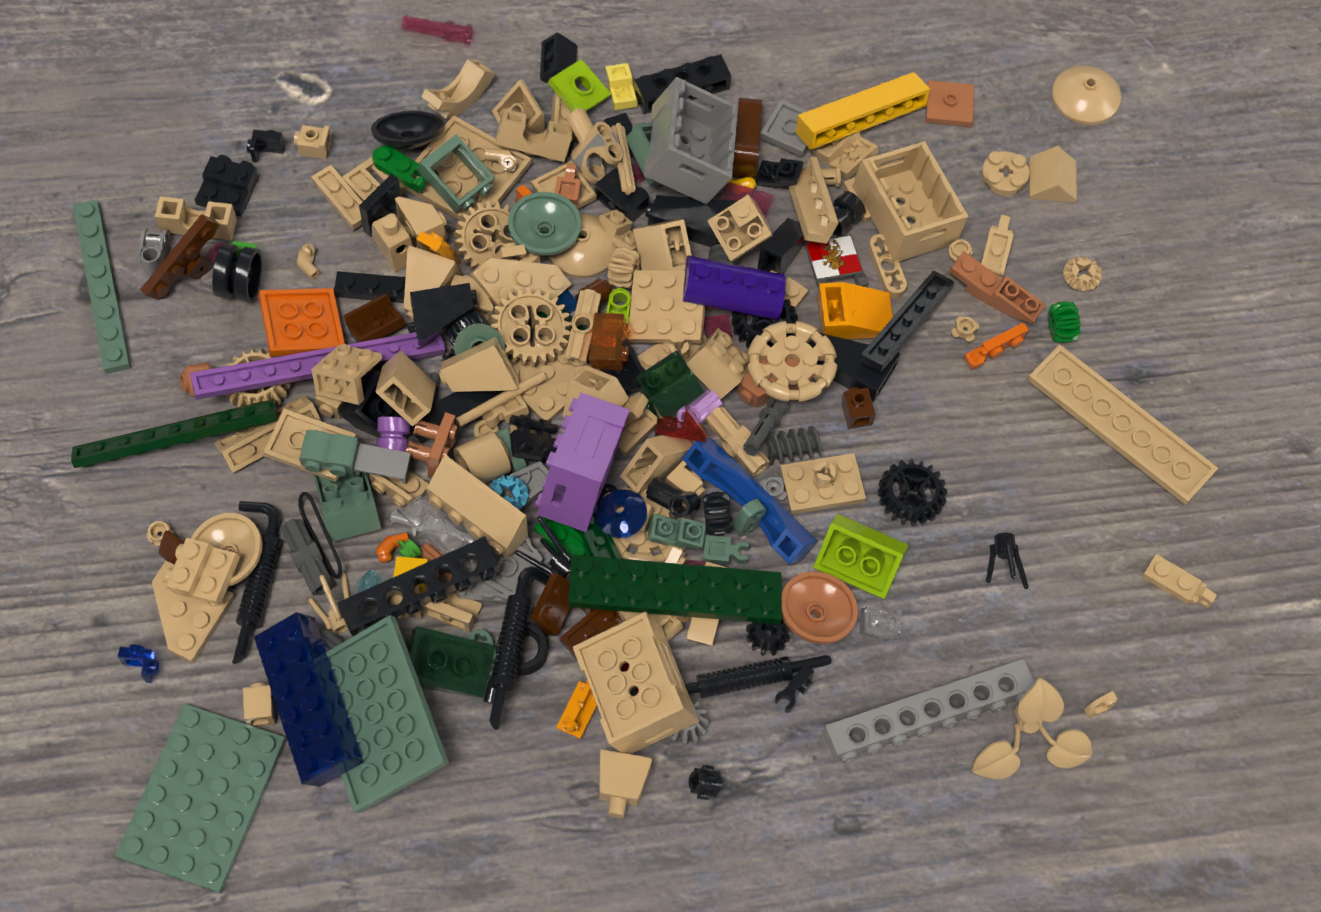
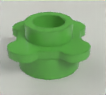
[397,539,422,558]

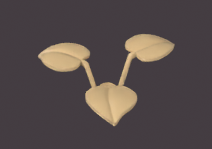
[971,677,1093,779]

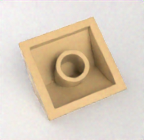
[492,79,545,134]
[1029,146,1077,203]

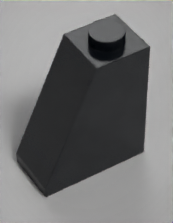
[757,218,807,274]
[410,283,478,346]

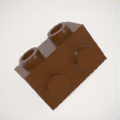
[344,294,406,343]
[530,573,571,636]

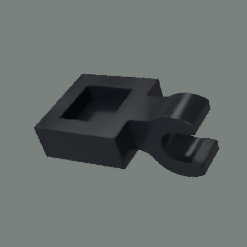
[774,665,814,713]

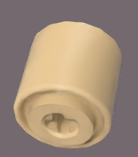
[453,431,511,484]

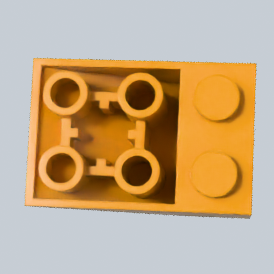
[817,282,893,339]

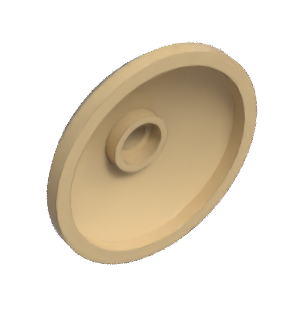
[1052,65,1121,125]
[548,214,617,278]
[191,513,262,587]

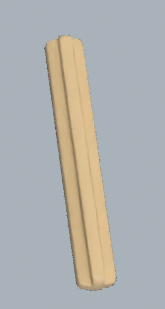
[611,123,636,195]

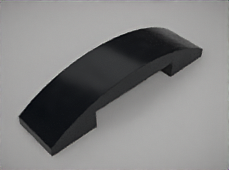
[411,391,504,443]

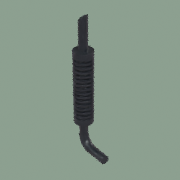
[232,501,281,664]
[490,566,550,730]
[685,655,832,699]

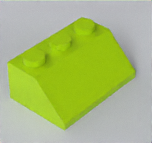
[813,513,909,599]

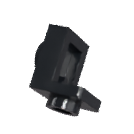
[247,130,285,162]

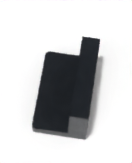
[540,32,577,83]

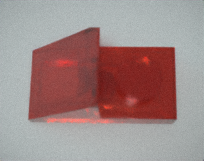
[655,403,707,442]

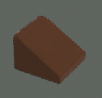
[159,530,184,565]

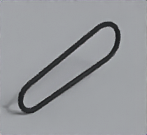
[298,492,342,579]

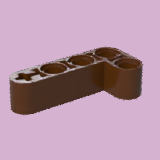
[732,98,762,179]

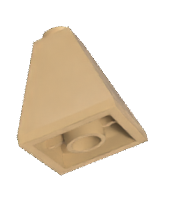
[404,245,463,320]

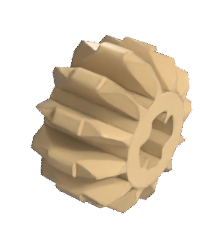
[607,247,640,289]

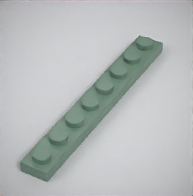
[73,200,131,374]

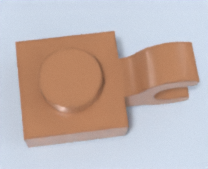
[554,163,581,205]

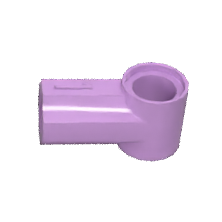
[676,389,723,437]

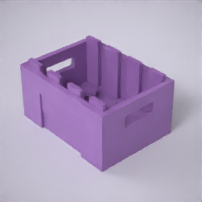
[534,393,630,532]

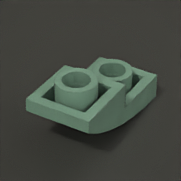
[647,513,706,549]

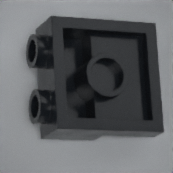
[195,155,259,217]

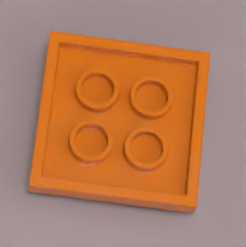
[258,288,345,357]

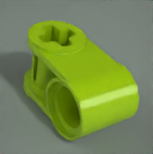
[603,288,631,338]

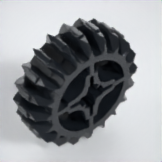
[731,299,798,349]
[877,459,947,527]

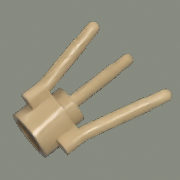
[308,572,350,634]

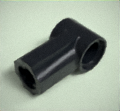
[646,477,700,518]

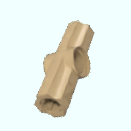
[564,289,601,366]
[706,407,770,477]

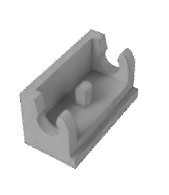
[353,443,411,483]

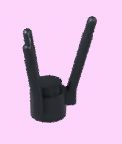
[515,516,571,578]
[986,532,1029,589]

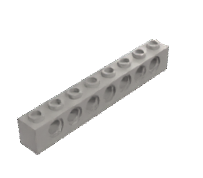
[823,659,1035,763]

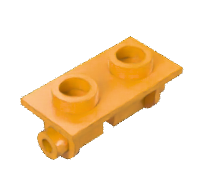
[556,680,597,739]

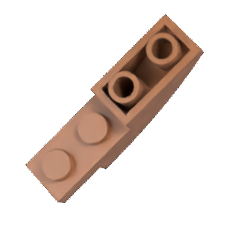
[948,251,1046,324]

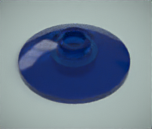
[596,489,647,538]

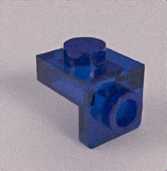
[118,644,159,683]

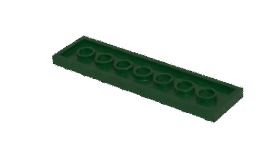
[568,555,782,624]

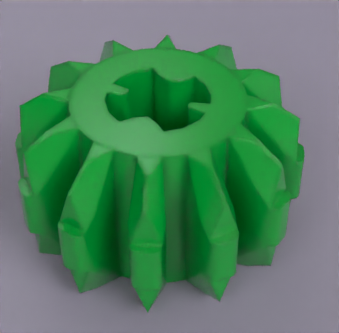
[1047,301,1081,343]

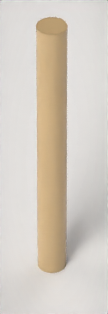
[455,371,546,427]

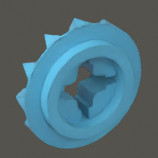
[489,474,528,510]

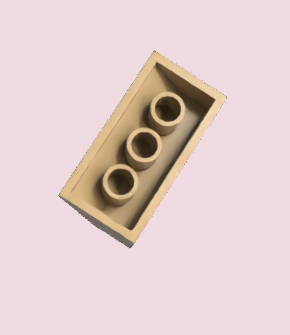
[427,455,528,559]

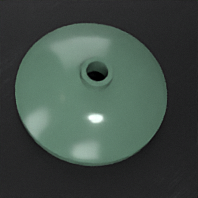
[508,192,581,255]

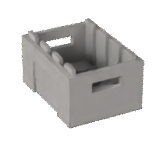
[644,77,738,204]

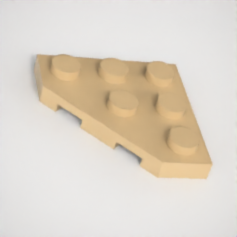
[470,258,571,322]
[152,561,235,664]

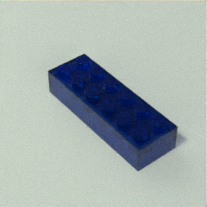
[254,612,364,787]

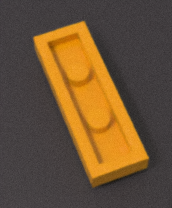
[417,231,461,266]

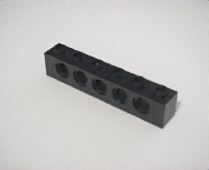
[337,536,500,637]

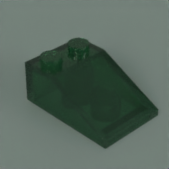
[407,626,495,698]

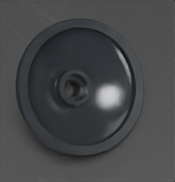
[371,111,443,150]

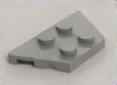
[457,537,543,603]

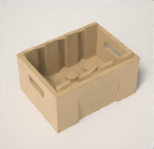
[852,141,969,263]
[573,612,700,754]

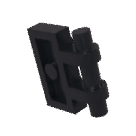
[509,414,558,464]

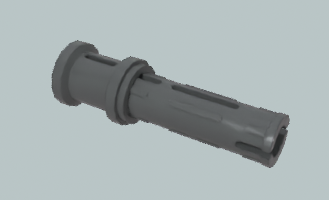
[743,397,789,456]

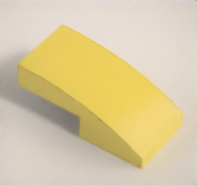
[605,63,637,110]

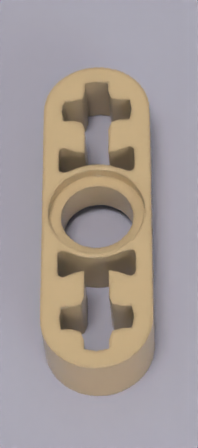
[868,234,907,299]

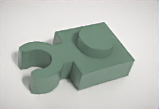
[703,535,749,565]

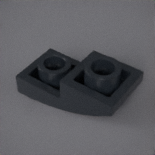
[755,158,804,187]

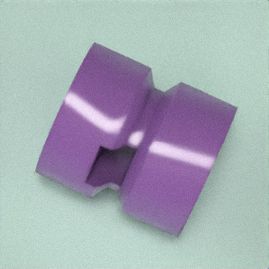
[376,417,411,452]

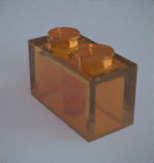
[589,313,631,370]

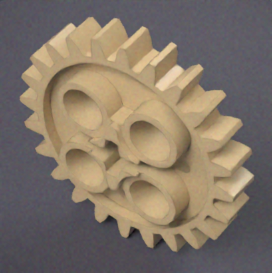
[453,201,529,271]
[490,287,572,367]

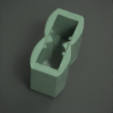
[299,430,359,476]

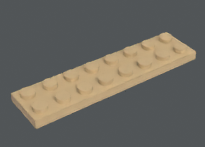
[1027,344,1218,505]

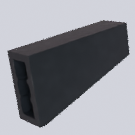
[645,195,737,248]
[808,332,901,402]

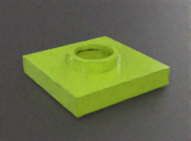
[548,59,611,113]

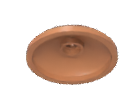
[782,571,858,644]

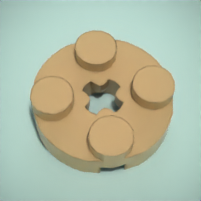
[981,151,1030,196]

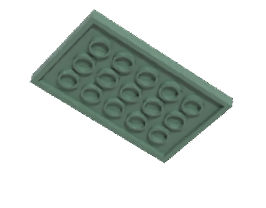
[304,615,449,813]
[115,704,286,894]

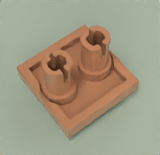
[406,412,458,479]

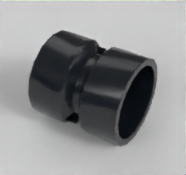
[828,191,866,236]

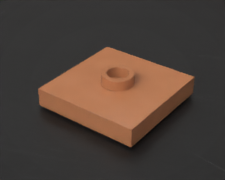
[925,80,974,127]

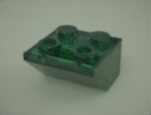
[635,350,704,421]

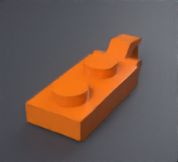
[964,323,1029,370]

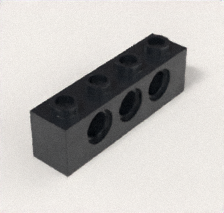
[634,54,731,115]

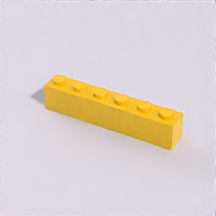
[795,72,930,150]

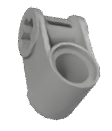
[139,229,170,276]

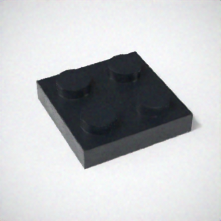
[359,174,401,237]

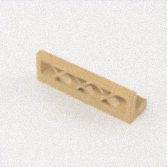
[788,157,839,244]
[214,395,322,473]

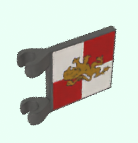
[805,235,868,289]

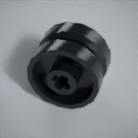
[212,243,262,302]

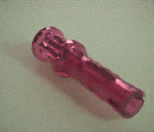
[402,15,473,45]

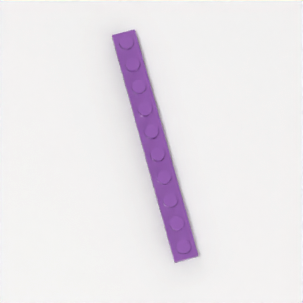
[190,332,445,400]

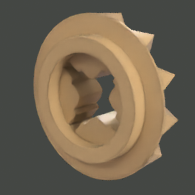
[1063,255,1102,291]

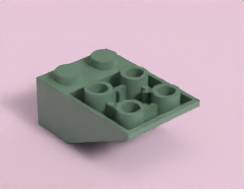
[313,472,381,542]

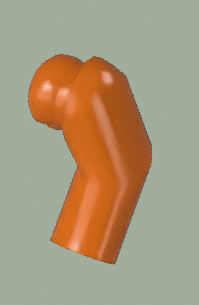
[376,532,408,562]

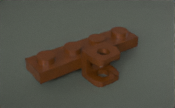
[140,214,220,300]
[559,608,623,660]

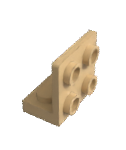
[311,344,382,405]

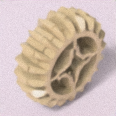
[225,348,291,407]

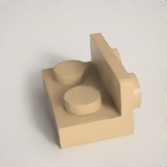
[369,471,429,511]

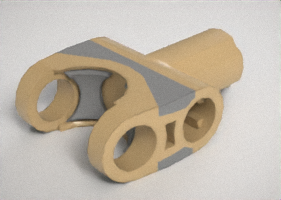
[566,108,623,184]

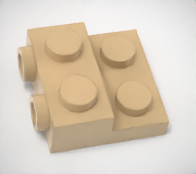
[165,538,240,605]

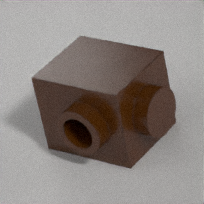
[841,387,875,429]

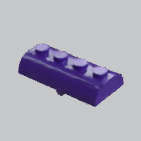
[682,255,785,320]

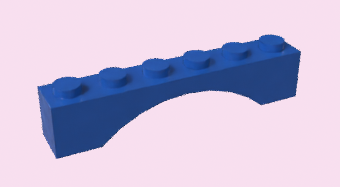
[682,437,818,565]

